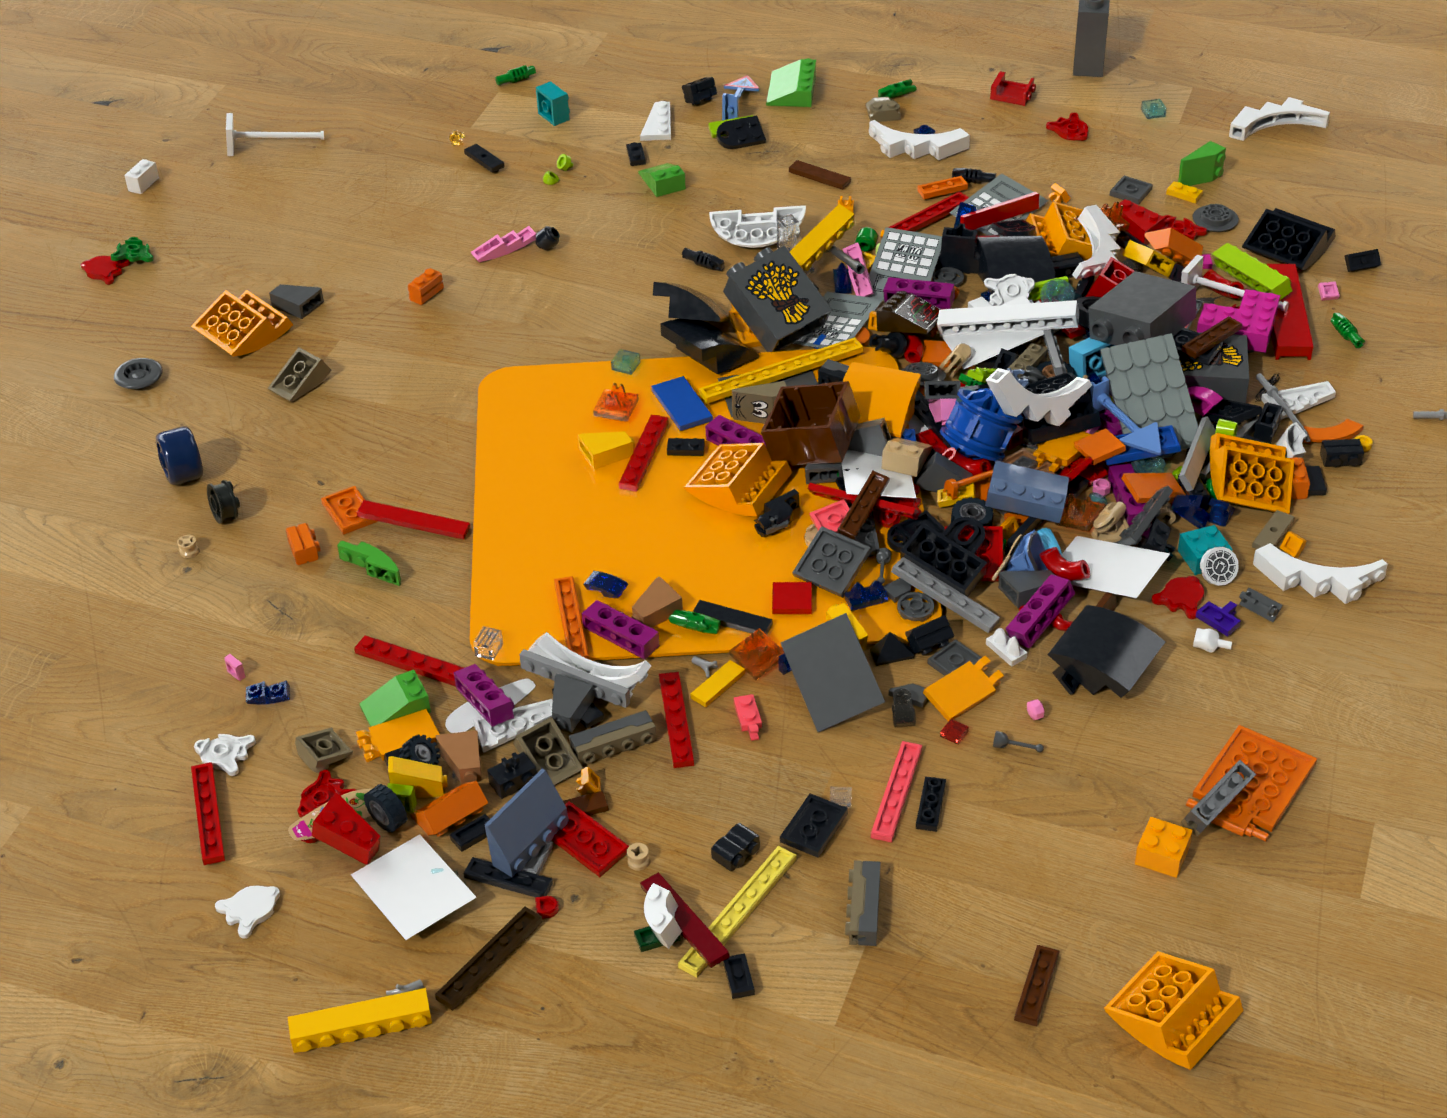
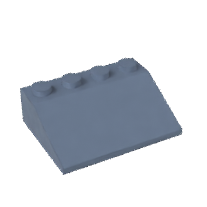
[985,461,1069,523]
[485,768,569,877]

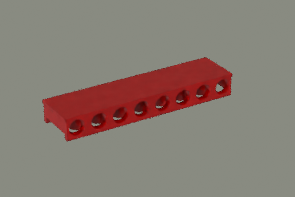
[1267,264,1314,360]

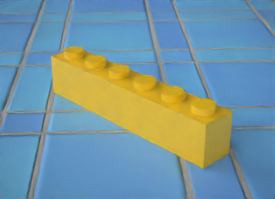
[790,204,855,272]
[288,988,432,1053]

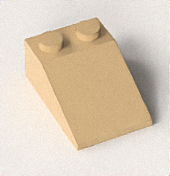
[881,437,933,477]

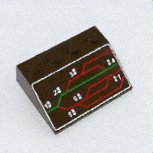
[876,291,942,334]

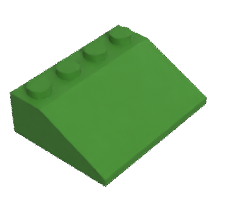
[766,58,816,107]

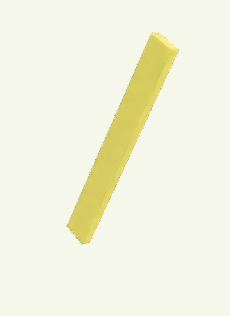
[678,846,796,978]

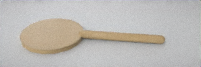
[992,534,1022,581]

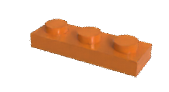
[917,176,968,199]

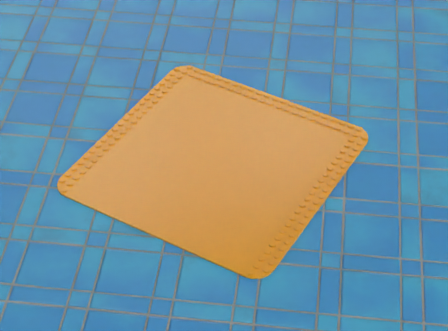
[469,347,942,666]

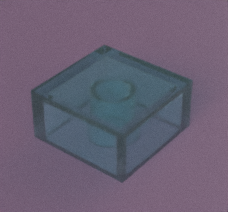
[1141,99,1167,119]
[611,349,640,375]

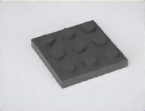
[792,526,872,598]

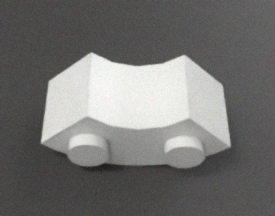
[1275,422,1307,458]
[644,883,682,949]

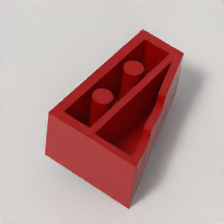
[1114,199,1165,245]
[312,792,381,865]

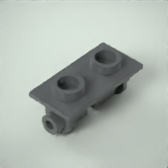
[1239,587,1283,622]

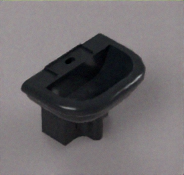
[935,223,980,274]

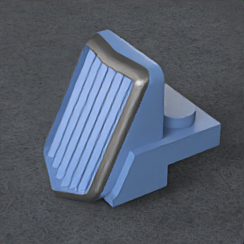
[1005,530,1048,571]

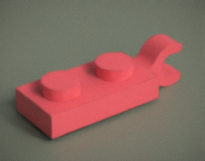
[733,694,762,741]

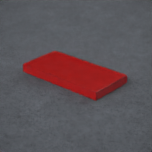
[551,801,629,877]

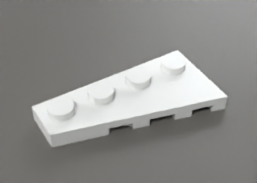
[640,101,671,141]
[1261,381,1336,420]
[473,699,553,753]

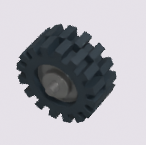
[399,734,440,765]

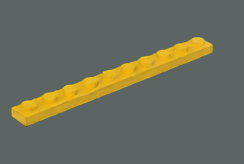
[699,337,863,404]

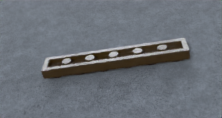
[435,906,542,1011]

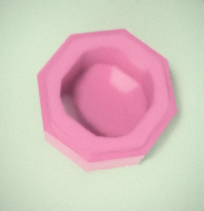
[1092,478,1111,496]
[1027,699,1045,720]

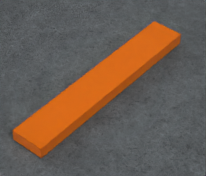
[554,576,590,660]

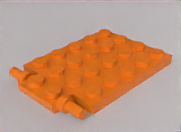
[1186,725,1317,842]

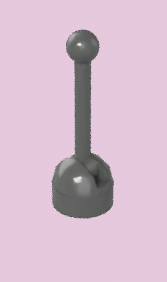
[876,548,892,584]
[993,731,1044,752]

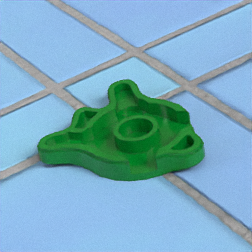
[111,237,153,262]

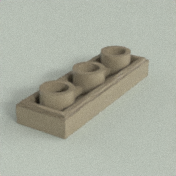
[1252,510,1294,549]

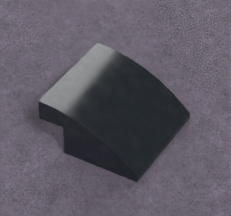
[1242,208,1336,270]
[976,236,1056,294]
[653,282,730,322]
[660,319,759,375]
[1018,372,1101,445]
[1047,605,1166,698]

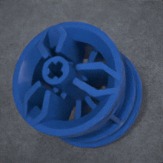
[940,388,1023,461]

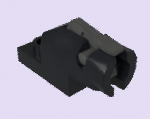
[754,489,799,537]

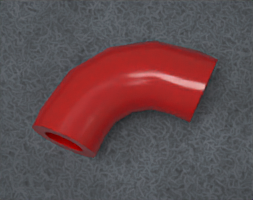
[1202,269,1244,299]
[901,332,924,363]
[942,447,992,476]
[1039,547,1090,581]

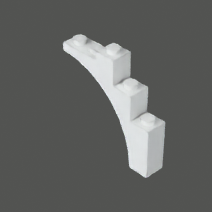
[1229,97,1330,141]
[869,120,970,160]
[1072,205,1121,279]
[986,368,1092,426]
[1253,543,1388,604]
[528,632,651,698]

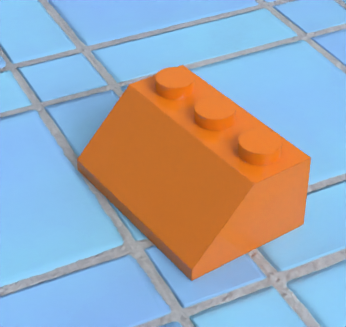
[1145,228,1203,267]
[410,781,488,837]

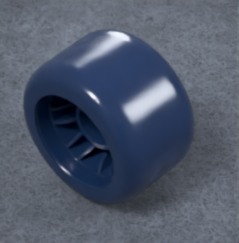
[156,426,203,485]

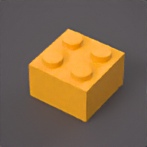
[1135,817,1193,878]

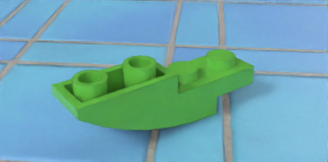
[337,540,401,586]

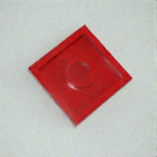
[772,582,812,614]

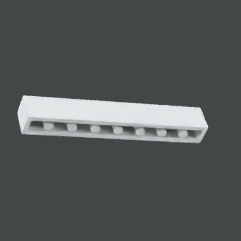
[937,300,1079,337]

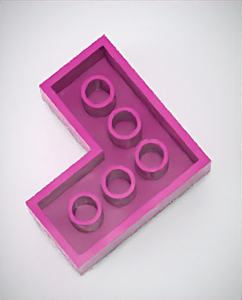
[1197,289,1280,353]

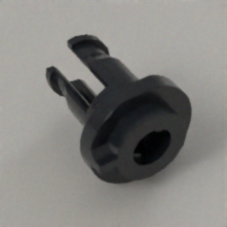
[869,332,907,359]

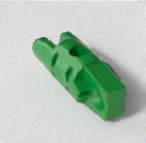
[878,79,917,98]
[668,609,720,634]

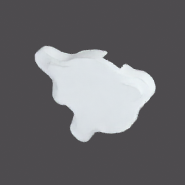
[984,274,1035,306]
[194,734,256,776]
[215,886,280,939]

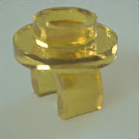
[449,130,465,146]

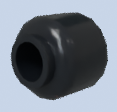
[535,226,560,250]

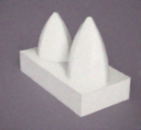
[986,628,1027,667]

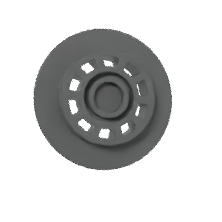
[1192,204,1239,232]
[114,358,163,389]
[901,362,946,387]

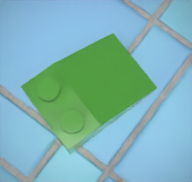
[1178,141,1226,186]
[638,163,686,197]
[359,670,431,727]

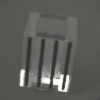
[473,626,503,660]

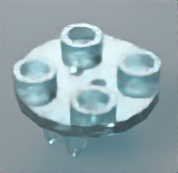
[1040,279,1075,303]
[1131,456,1166,473]

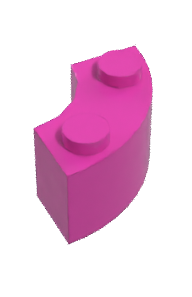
[1187,386,1223,417]

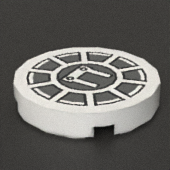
[1200,547,1239,586]

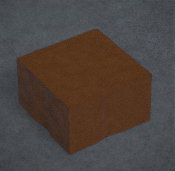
[761,381,861,466]

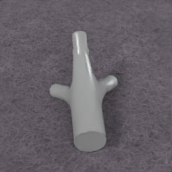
[691,656,718,678]
[386,979,423,995]

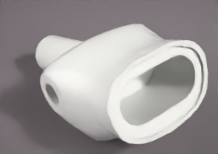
[1193,628,1232,653]

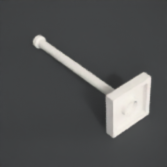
[226,113,324,156]
[1181,255,1289,312]

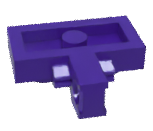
[1196,601,1241,637]

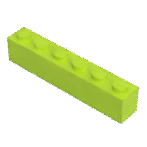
[1212,243,1292,301]

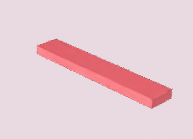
[871,741,922,843]

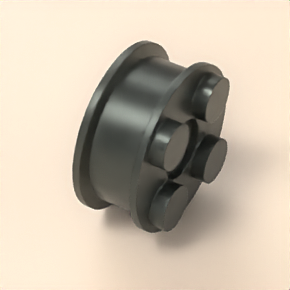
[207,480,240,524]

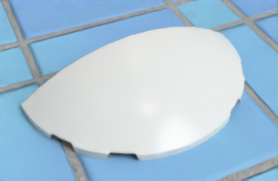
[709,206,806,248]

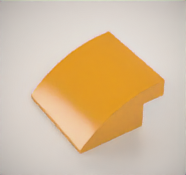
[1026,201,1092,261]
[191,290,293,357]
[843,362,921,438]
[1210,433,1294,514]
[684,443,792,517]
[1104,951,1244,1070]

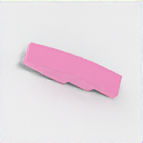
[471,226,536,262]
[843,242,874,297]

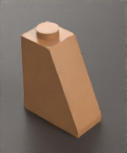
[631,576,683,628]
[436,730,482,783]

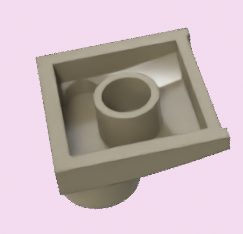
[866,97,901,122]
[295,727,353,773]

